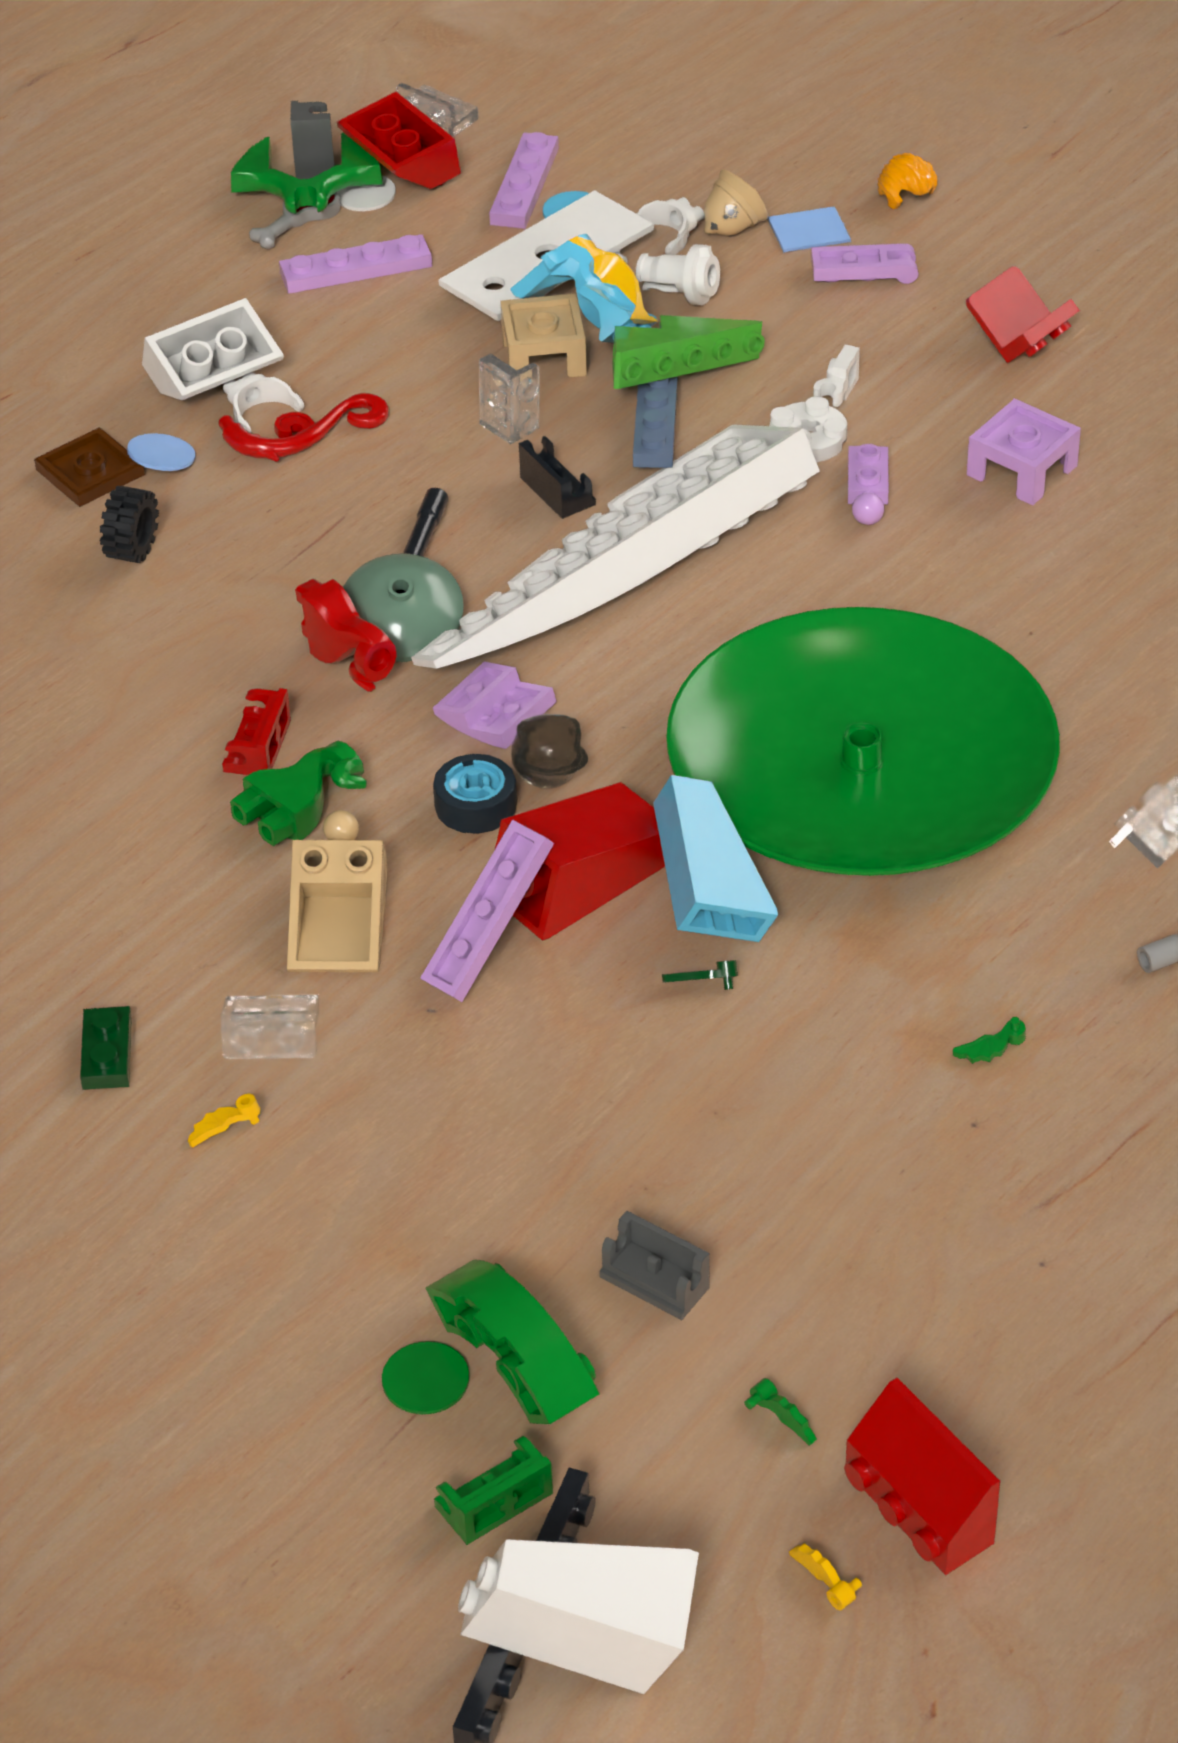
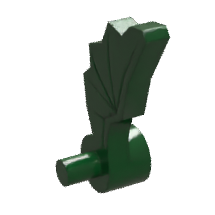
[662,960,738,990]

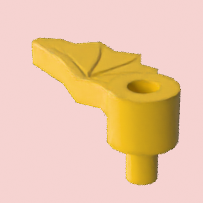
[188,1093,261,1148]
[789,1543,862,1611]

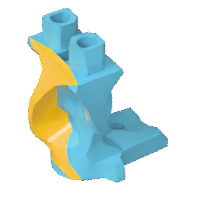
[510,234,658,343]

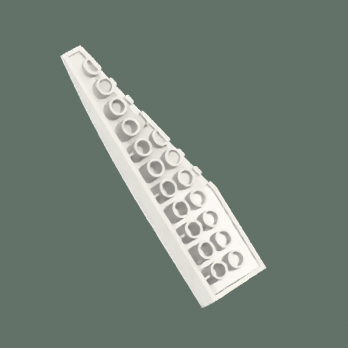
[411,425,819,669]

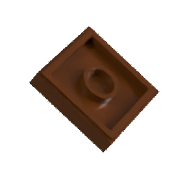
[34,427,145,507]

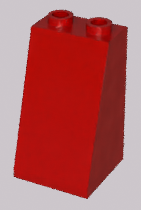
[495,782,665,941]

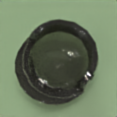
[511,714,588,789]

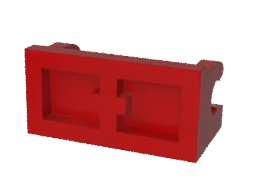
[222,688,291,775]

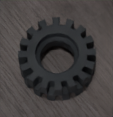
[100,486,159,563]

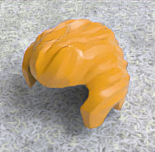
[877,153,937,209]

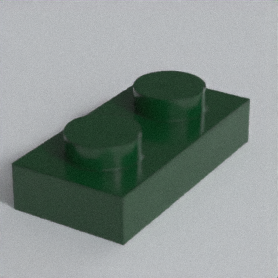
[80,1006,132,1090]

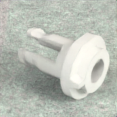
[636,244,720,306]

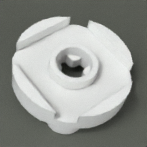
[769,396,848,462]

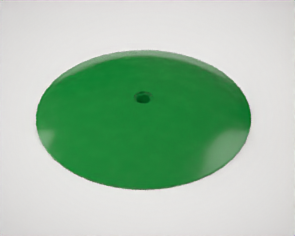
[666,607,1060,876]

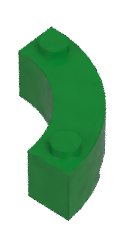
[425,1259,600,1425]

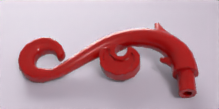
[218,393,389,462]

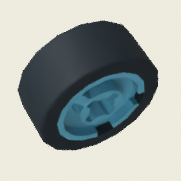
[433,754,517,834]

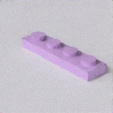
[489,132,559,229]
[279,234,432,294]
[420,820,554,1002]

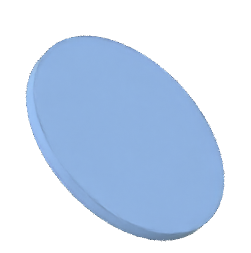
[127,433,195,471]

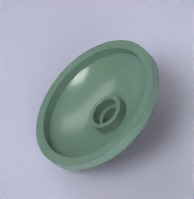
[343,553,464,662]

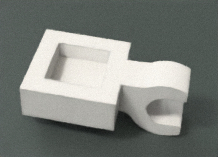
[813,344,860,407]

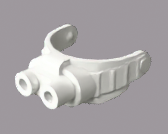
[636,197,704,255]
[223,372,304,433]

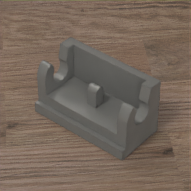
[290,101,335,179]
[599,1211,710,1320]

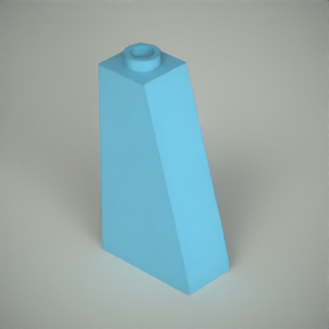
[653,775,778,942]

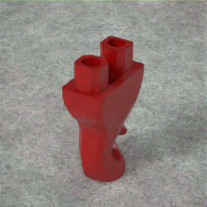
[295,579,397,692]

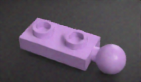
[848,444,889,525]

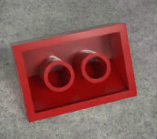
[337,91,461,189]
[844,1377,1000,1575]

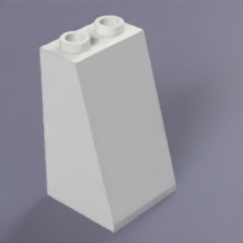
[458,1540,699,1694]

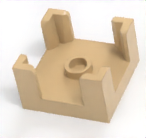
[500,293,587,383]

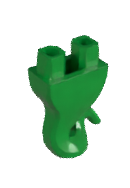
[230,740,367,847]

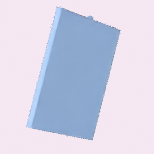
[768,206,851,253]

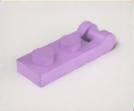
[811,244,918,284]

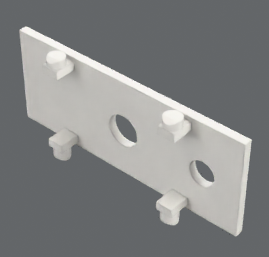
[439,190,654,321]

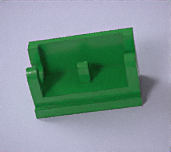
[434,1436,553,1545]

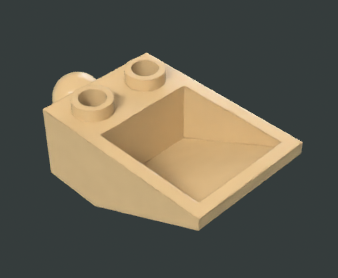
[287,810,387,973]

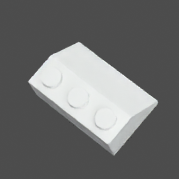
[142,298,284,400]

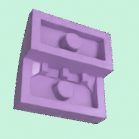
[433,662,557,749]

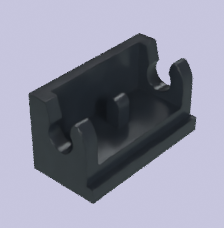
[519,436,596,519]

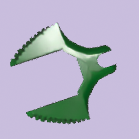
[231,133,383,214]

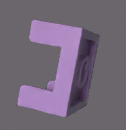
[967,398,1081,506]

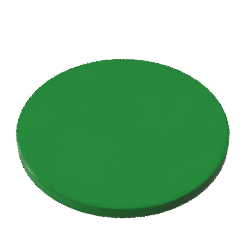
[382,1341,469,1415]

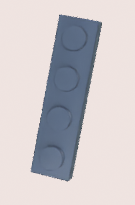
[633,376,678,468]

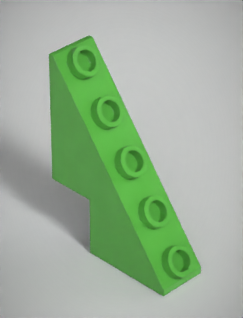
[612,315,765,389]

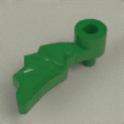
[953,1017,1026,1064]
[744,1378,817,1446]

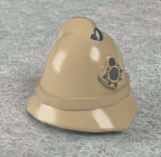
[704,169,768,236]

